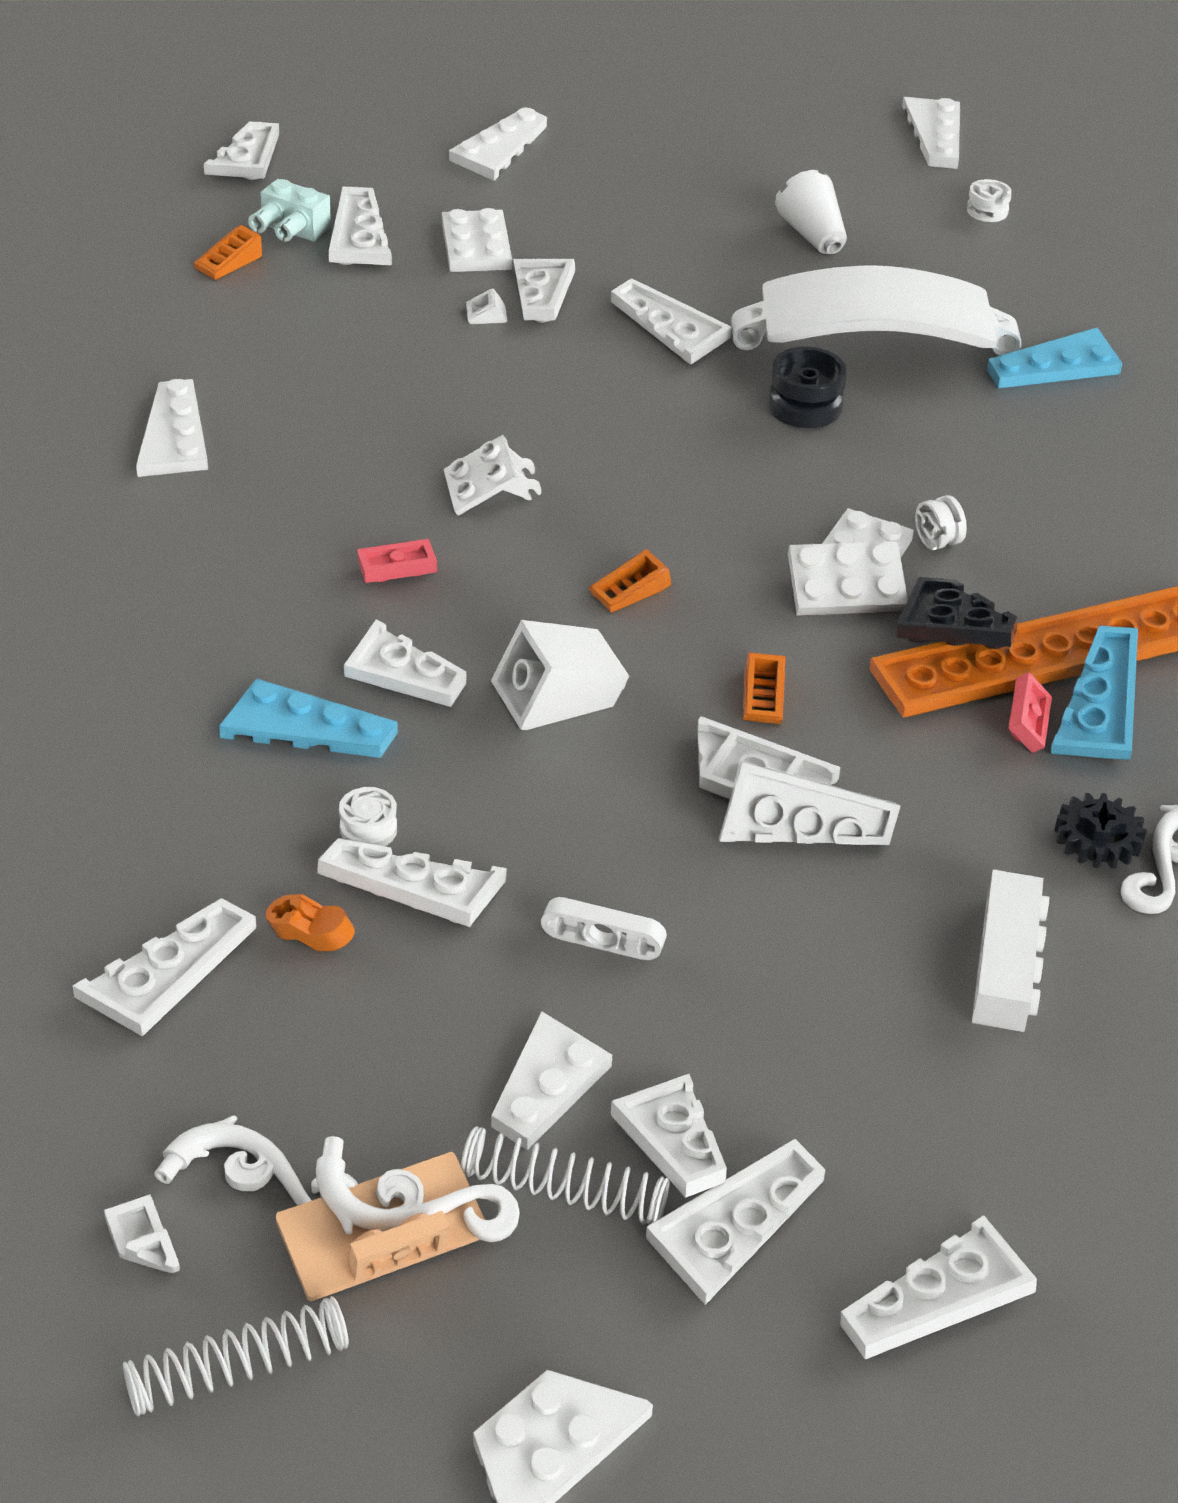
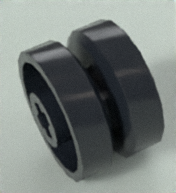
[769,346,847,428]

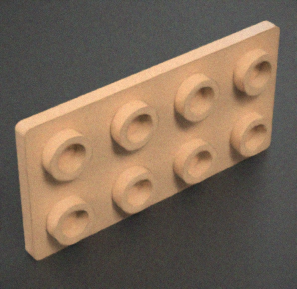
[276,1152,485,1301]

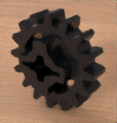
[1054,793,1147,869]

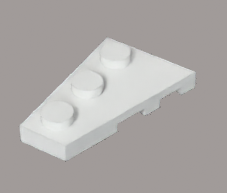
[513,259,576,323]

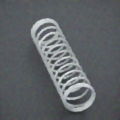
[461,1126,670,1226]
[122,1296,349,1417]

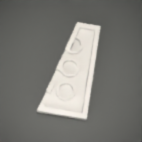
[902,97,960,169]
[449,107,547,181]
[611,278,732,365]
[72,898,256,1036]

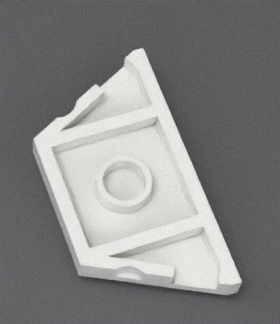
[697,716,840,799]
[473,1370,653,1503]

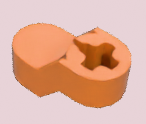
[265,894,355,951]

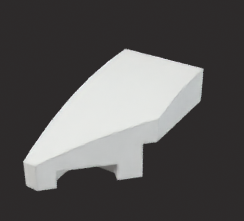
[104,1194,180,1273]

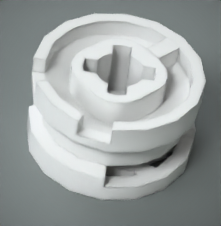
[967,179,1012,222]
[915,495,967,550]
[339,787,397,846]

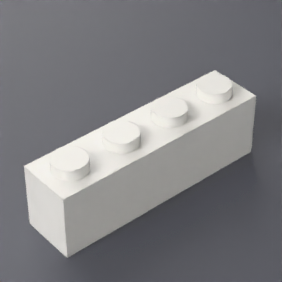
[971,870,1049,1032]

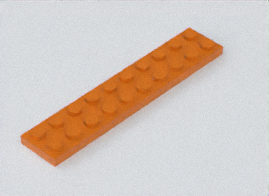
[869,586,1178,718]

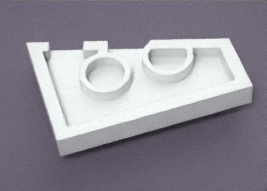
[204,121,279,180]
[344,619,466,707]
[491,1011,612,1150]
[611,1074,727,1198]

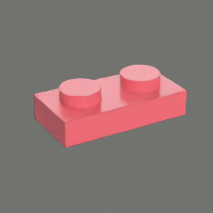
[357,539,437,583]
[1008,672,1052,753]

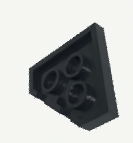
[897,577,1017,649]

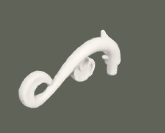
[1121,805,1178,914]
[154,1115,358,1206]
[316,1136,520,1242]

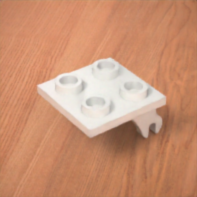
[444,435,542,516]

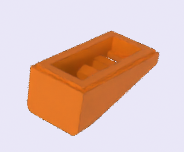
[194,225,262,280]
[588,549,672,613]
[743,652,786,724]

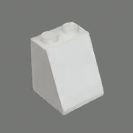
[491,620,629,730]

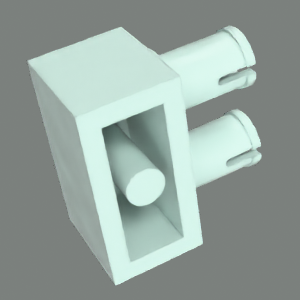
[248,179,331,242]

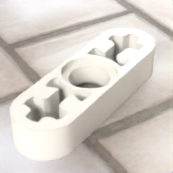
[541,897,667,960]

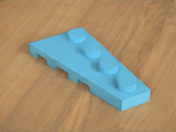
[986,328,1123,388]
[1051,626,1138,760]
[219,678,398,758]

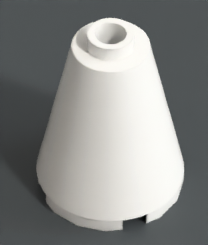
[775,170,847,255]

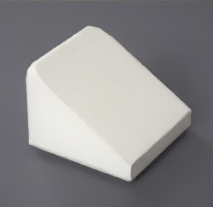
[466,288,507,324]

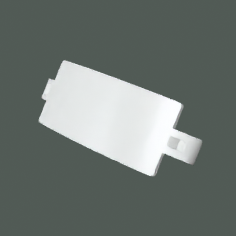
[731,266,1021,356]

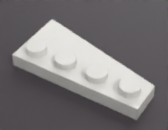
[329,186,392,265]
[136,379,208,477]
[719,761,901,845]
[317,838,507,927]
[646,1139,825,1305]
[840,1215,1037,1359]

